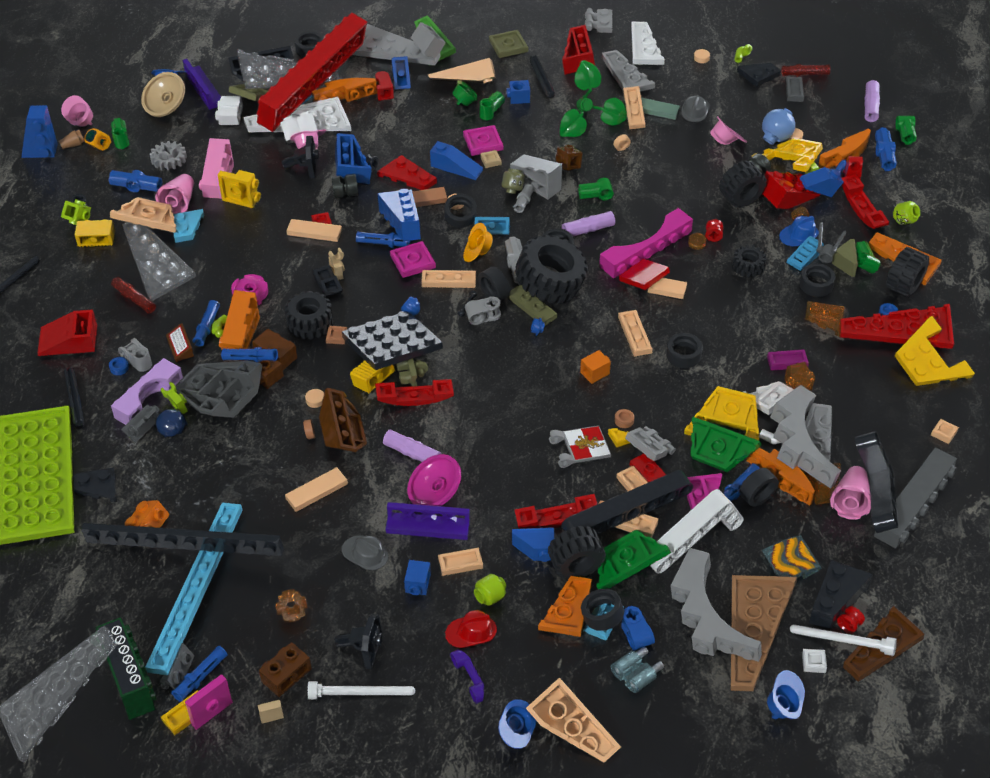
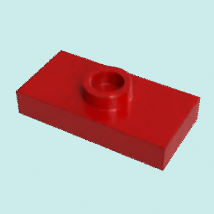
[630,454,666,482]

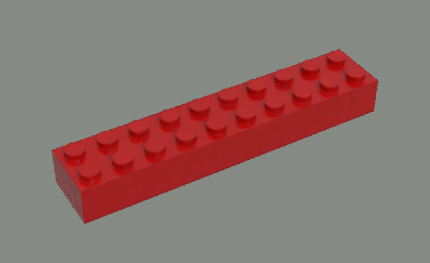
[257,13,367,132]

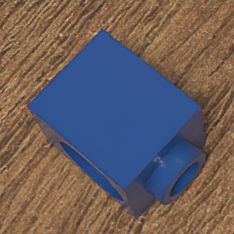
[506,80,530,104]
[404,560,431,595]

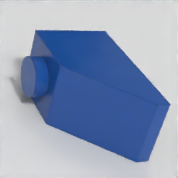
[391,56,411,90]
[800,167,843,197]
[512,528,554,562]

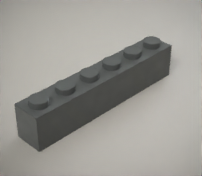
[874,447,957,548]

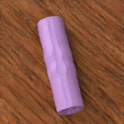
[864,80,880,122]
[562,211,615,237]
[383,430,441,462]

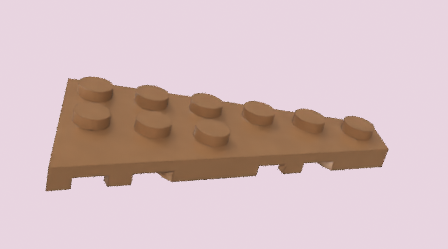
[731,575,797,691]

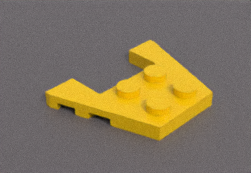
[752,138,823,172]
[895,316,975,386]
[684,386,759,441]

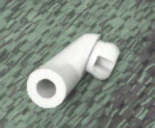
[759,429,781,444]

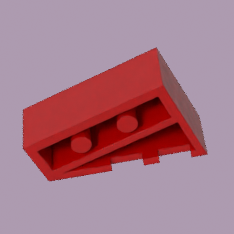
[562,25,595,74]

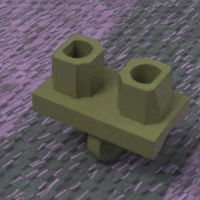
[396,358,428,386]

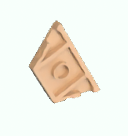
[110,197,176,233]

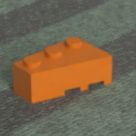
[219,290,260,349]

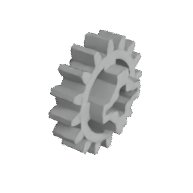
[149,141,187,170]

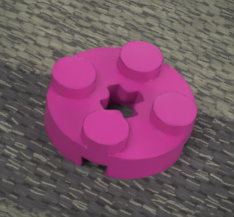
[231,274,268,306]

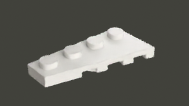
[631,22,665,65]

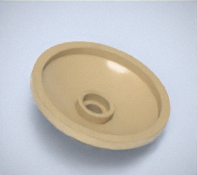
[141,72,185,117]

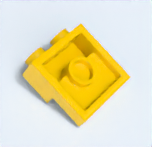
[217,170,261,208]

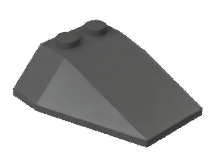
[175,360,262,418]

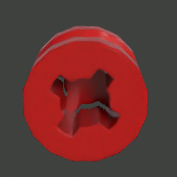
[705,219,723,242]
[837,606,865,634]

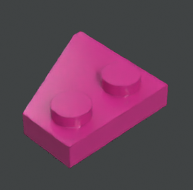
[687,473,722,510]

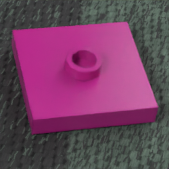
[463,125,504,156]
[390,241,436,278]
[185,675,232,730]

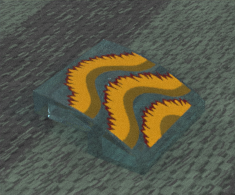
[762,535,822,579]

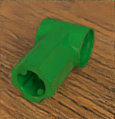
[479,91,505,120]
[895,116,917,145]
[111,118,129,149]
[578,178,614,200]
[855,241,880,274]

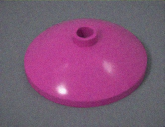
[407,454,461,506]

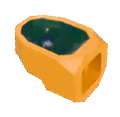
[84,128,111,151]

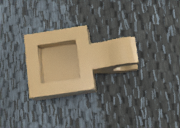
[329,248,345,280]

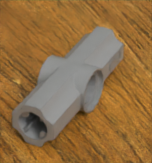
[505,237,522,285]

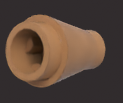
[59,130,85,150]

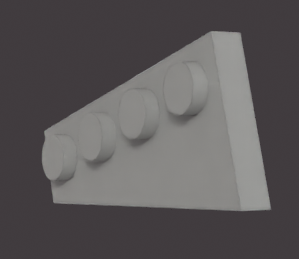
[602,50,655,91]
[805,403,832,461]

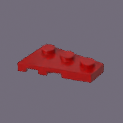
[377,155,437,190]

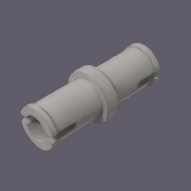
[513,184,534,213]

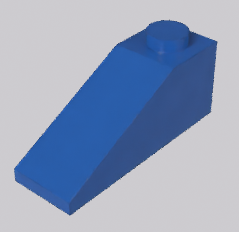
[430,141,483,180]

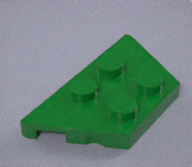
[691,417,761,472]
[597,530,671,589]

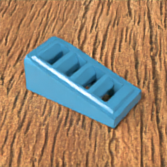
[786,236,824,271]

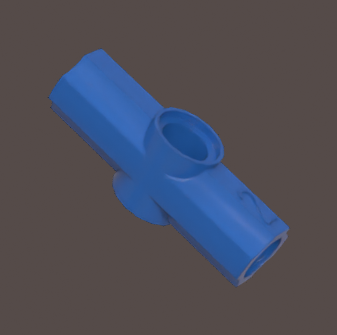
[875,128,897,171]
[109,170,163,192]

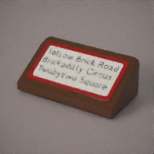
[166,323,194,362]

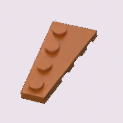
[869,232,942,285]

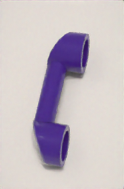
[450,650,484,704]

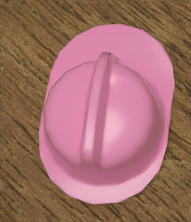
[61,95,93,127]
[710,116,747,145]
[290,129,326,149]

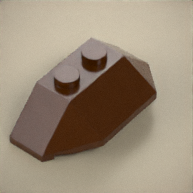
[319,388,367,452]

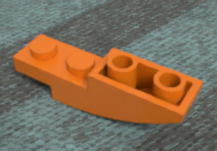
[312,78,377,102]
[818,129,871,169]
[746,447,815,506]

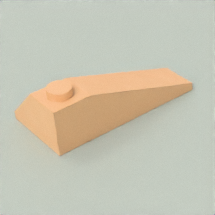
[428,58,496,84]
[526,678,621,763]

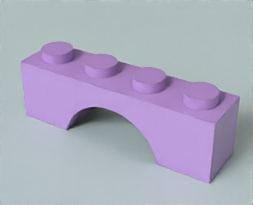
[111,358,183,425]

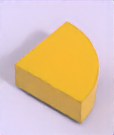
[608,428,630,448]

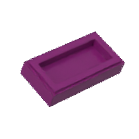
[767,349,809,370]

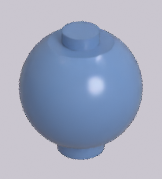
[762,108,796,145]

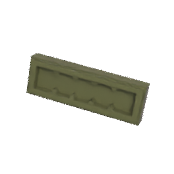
[507,285,557,325]

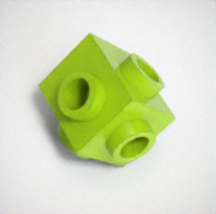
[61,199,91,225]

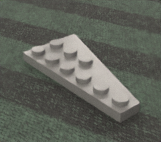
[353,24,441,65]

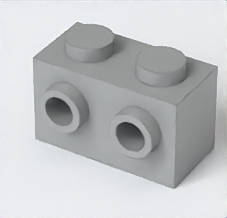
[410,22,446,58]

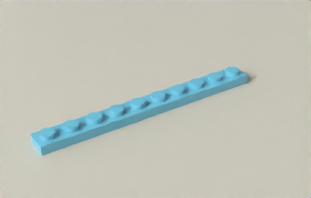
[145,503,243,675]

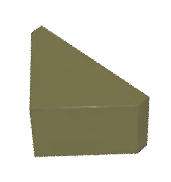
[832,239,858,277]

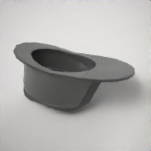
[681,94,710,122]
[342,535,388,570]

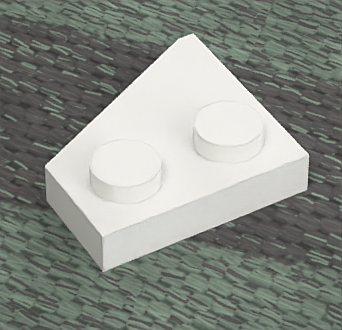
[743,381,794,415]

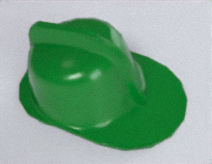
[453,80,477,106]

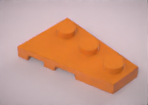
[538,576,592,637]

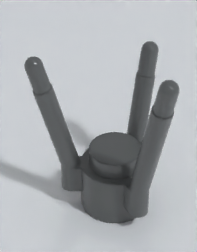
[816,222,846,263]

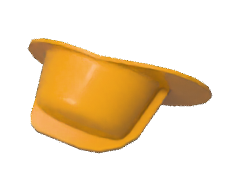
[463,223,493,262]

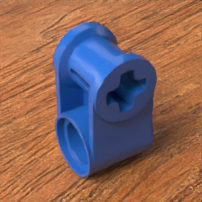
[621,606,655,651]

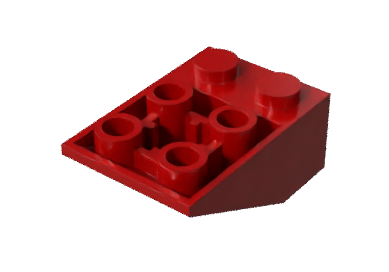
[762,171,820,209]
[38,310,97,356]

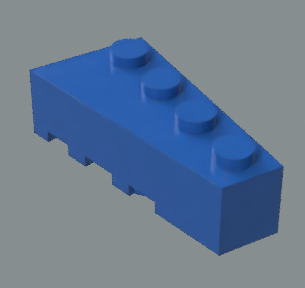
[378,189,421,241]

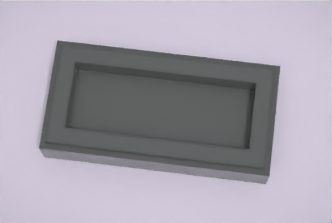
[785,77,804,102]

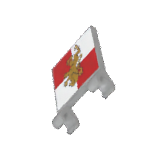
[549,426,611,468]

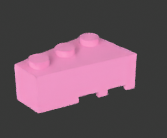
[199,138,234,199]

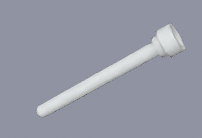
[790,625,897,656]
[308,681,416,699]

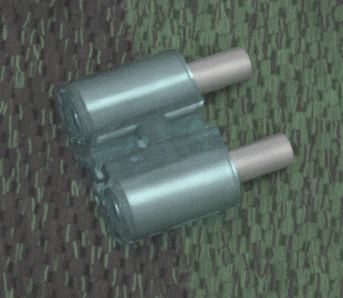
[611,647,664,693]

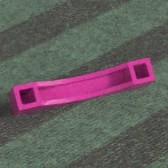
[599,208,693,278]

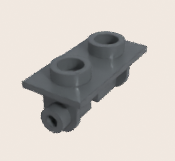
[121,404,160,443]
[160,643,195,689]

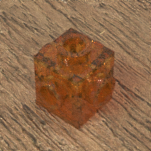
[785,362,815,391]
[275,589,308,622]

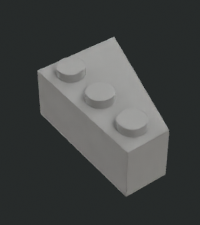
[510,154,562,200]

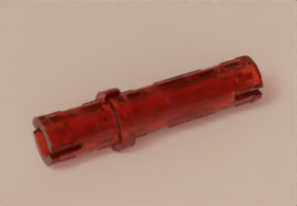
[781,64,831,77]
[111,277,156,314]

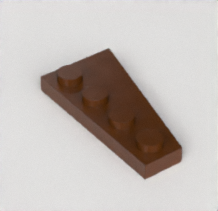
[843,606,924,682]

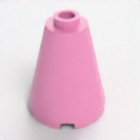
[155,174,194,214]
[830,466,871,520]

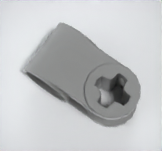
[465,297,501,325]
[118,338,152,372]

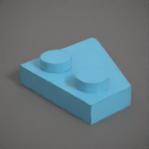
[173,209,204,243]

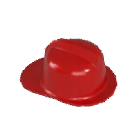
[445,610,497,648]

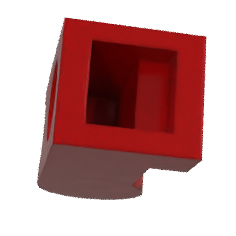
[375,71,394,101]
[842,156,863,179]

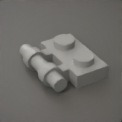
[585,8,612,33]
[625,426,676,461]

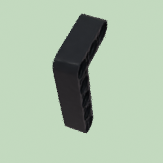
[855,431,898,533]

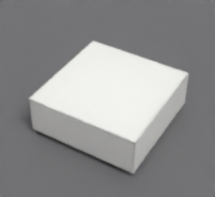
[802,649,827,673]

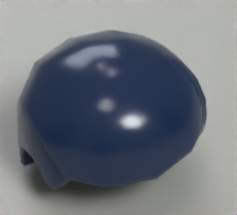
[156,409,188,437]

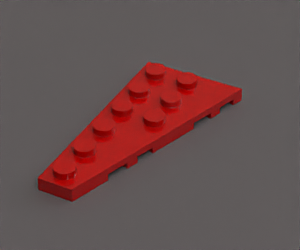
[839,304,954,349]

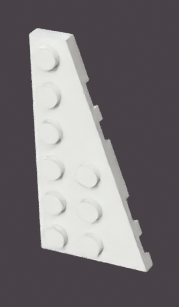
[244,97,351,132]

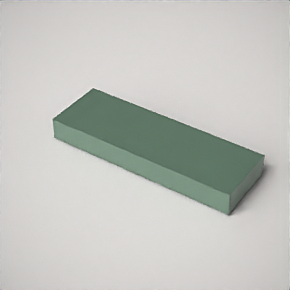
[641,98,680,120]

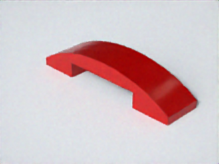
[842,174,889,229]
[375,379,454,406]
[515,494,597,529]

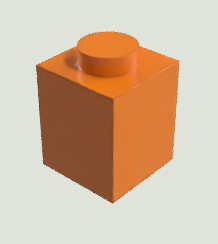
[580,350,611,384]

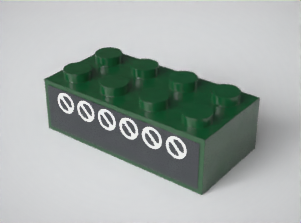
[95,617,157,720]

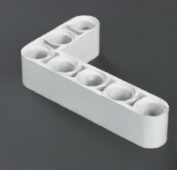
[650,489,744,574]

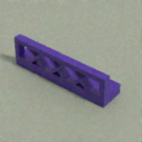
[182,59,221,110]
[386,502,470,540]

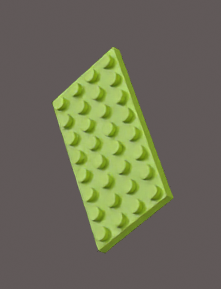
[0,406,75,545]

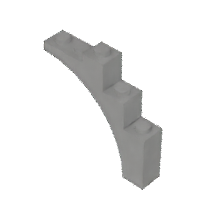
[770,385,841,489]
[671,548,762,662]

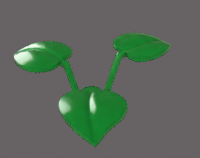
[560,60,627,137]

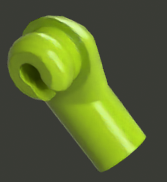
[734,44,753,63]
[211,315,227,338]

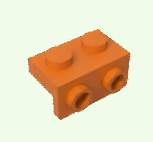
[124,500,169,528]

